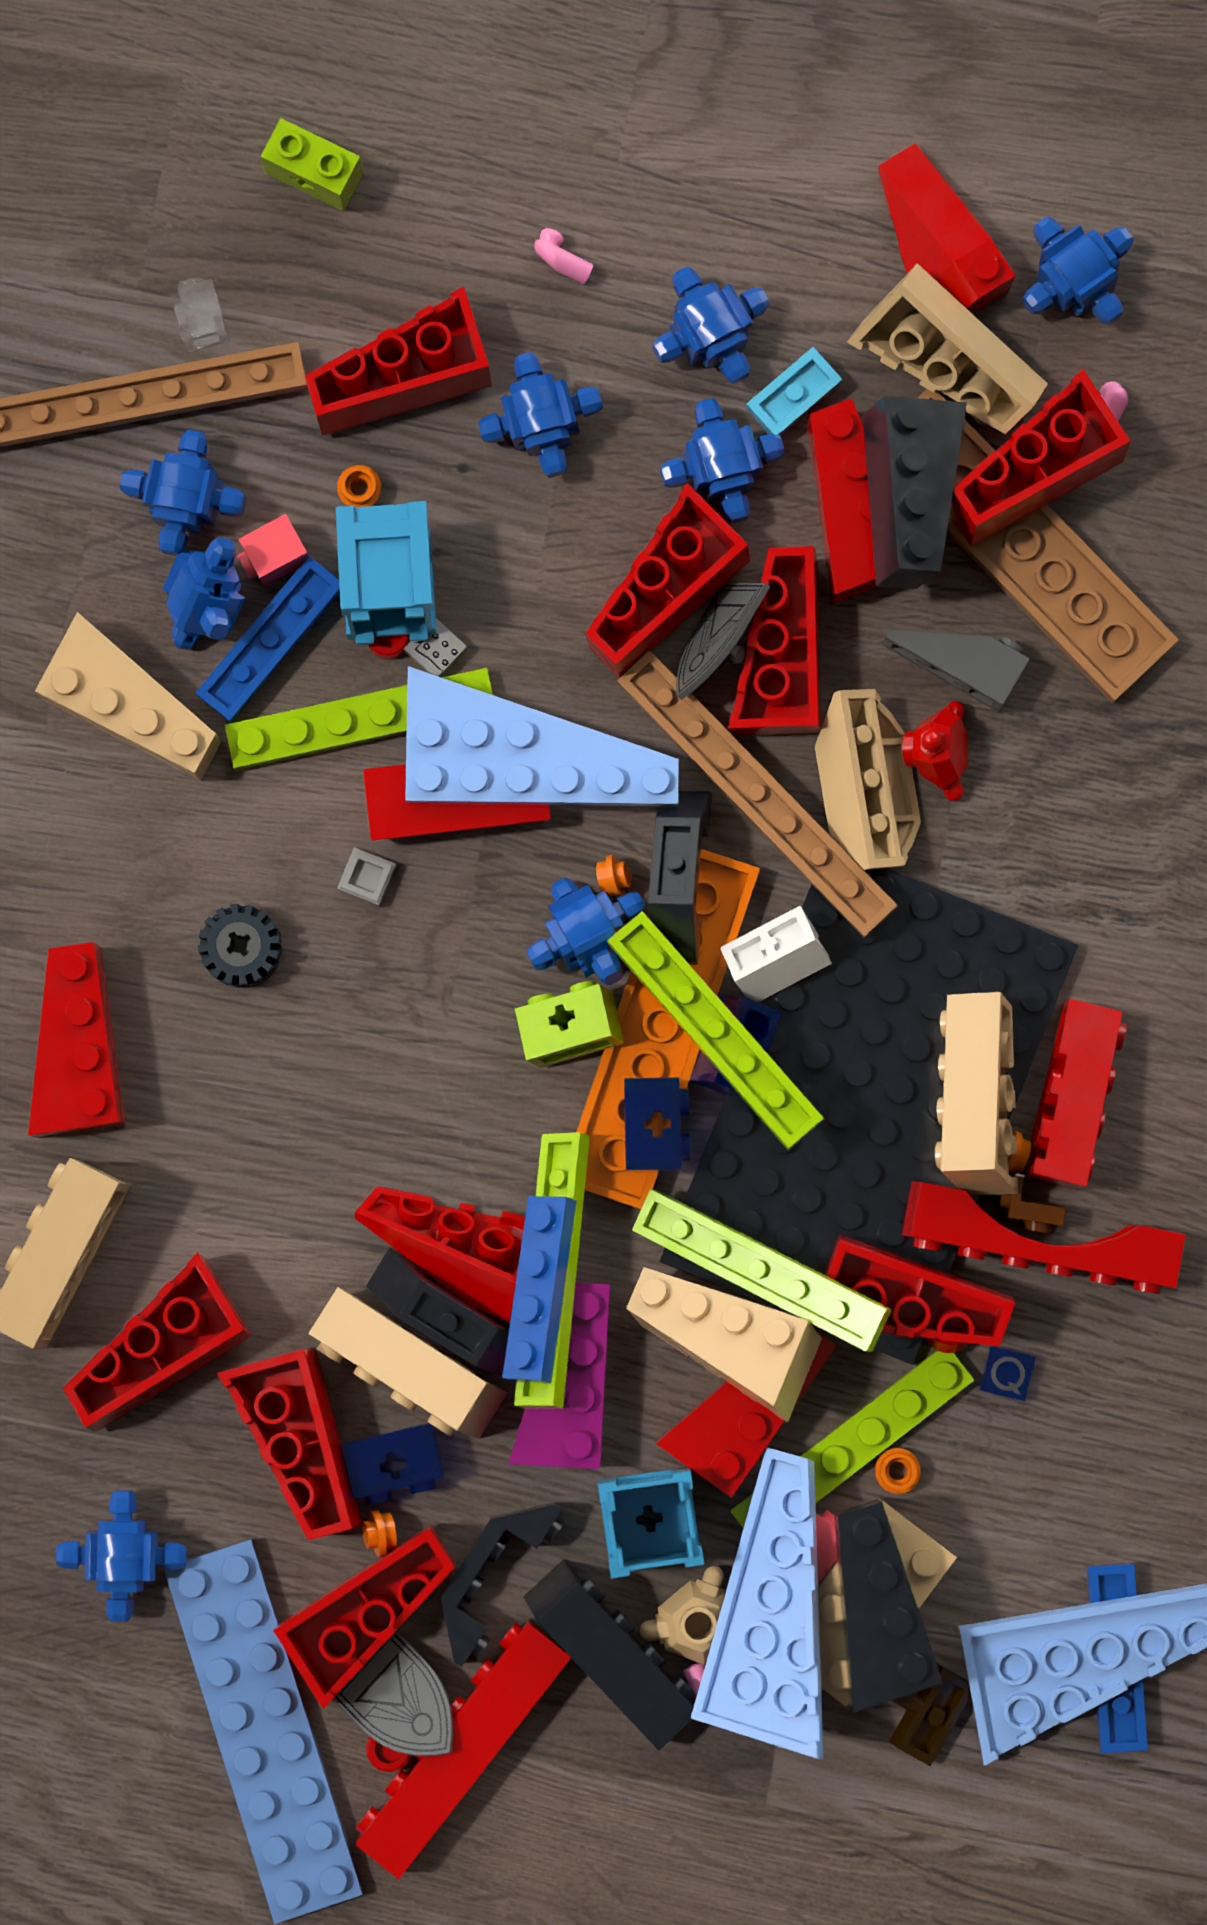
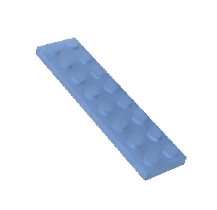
[164,1538,364,1924]

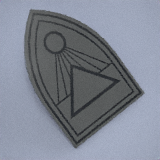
[676,583,770,700]
[333,1631,454,1757]

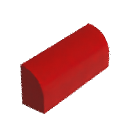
[363,764,551,841]

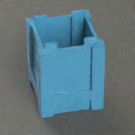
[336,501,437,645]
[597,1466,704,1578]

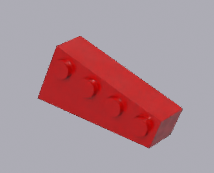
[728,546,822,736]

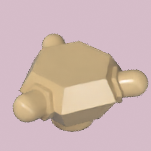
[640,1566,725,1665]

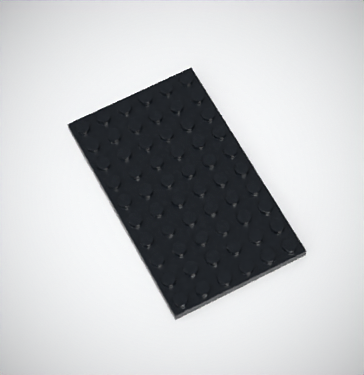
[659,851,1078,1365]

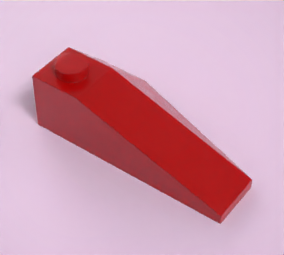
[878,143,1016,314]
[354,1186,525,1323]

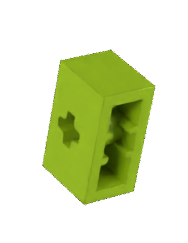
[260,118,363,212]
[515,981,624,1068]

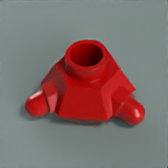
[902,701,968,801]

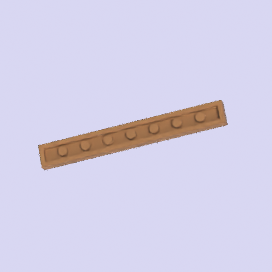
[0,342,308,447]
[617,650,898,939]

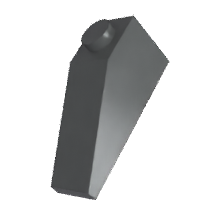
[882,629,1029,712]

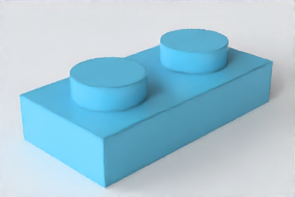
[746,347,842,436]

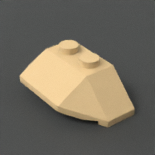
[815,689,921,870]

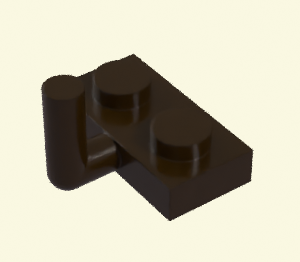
[889,1662,971,1766]

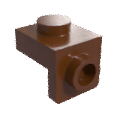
[998,1173,1066,1234]

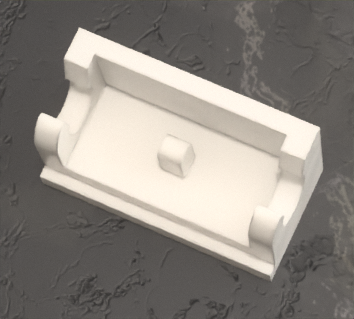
[720,906,832,1005]

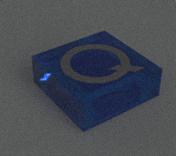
[979,1346,1035,1401]

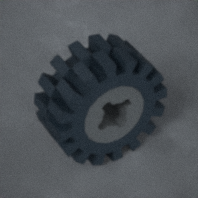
[198,904,282,988]

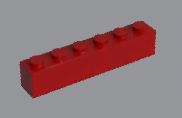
[355,1619,571,1880]

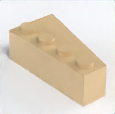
[847,264,1048,434]
[35,612,221,781]
[935,992,1018,1195]
[626,1267,822,1423]
[308,1287,508,1439]

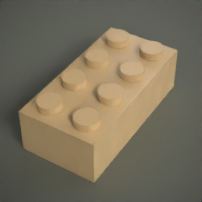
[0,1158,131,1349]
[818,1498,957,1707]

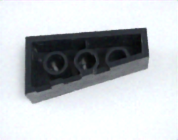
[863,396,967,589]
[834,1499,943,1713]
[523,1559,696,1751]

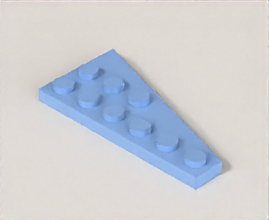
[405,666,679,806]
[691,1447,823,1759]
[959,1584,1207,1766]

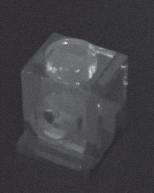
[173,277,230,353]

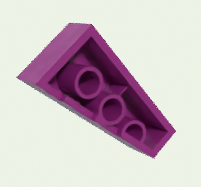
[508,1282,610,1469]

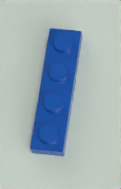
[195,556,340,723]
[502,1196,576,1384]
[1086,1563,1148,1753]

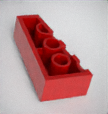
[304,286,492,436]
[950,369,1131,546]
[807,398,879,605]
[585,483,750,679]
[28,942,126,1138]
[1022,999,1127,1190]
[811,1234,1015,1346]
[62,1252,252,1432]
[655,1332,836,1497]
[217,1347,362,1541]
[273,1524,456,1709]

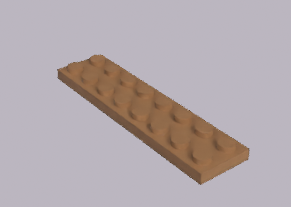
[917,389,1179,704]

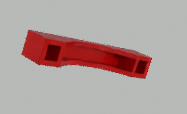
[902,1181,1186,1295]

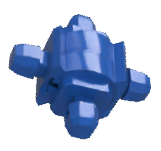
[1022,216,1134,325]
[652,266,770,384]
[478,352,603,478]
[659,398,785,524]
[120,430,247,556]
[162,537,245,650]
[526,878,648,985]
[56,1490,187,1622]

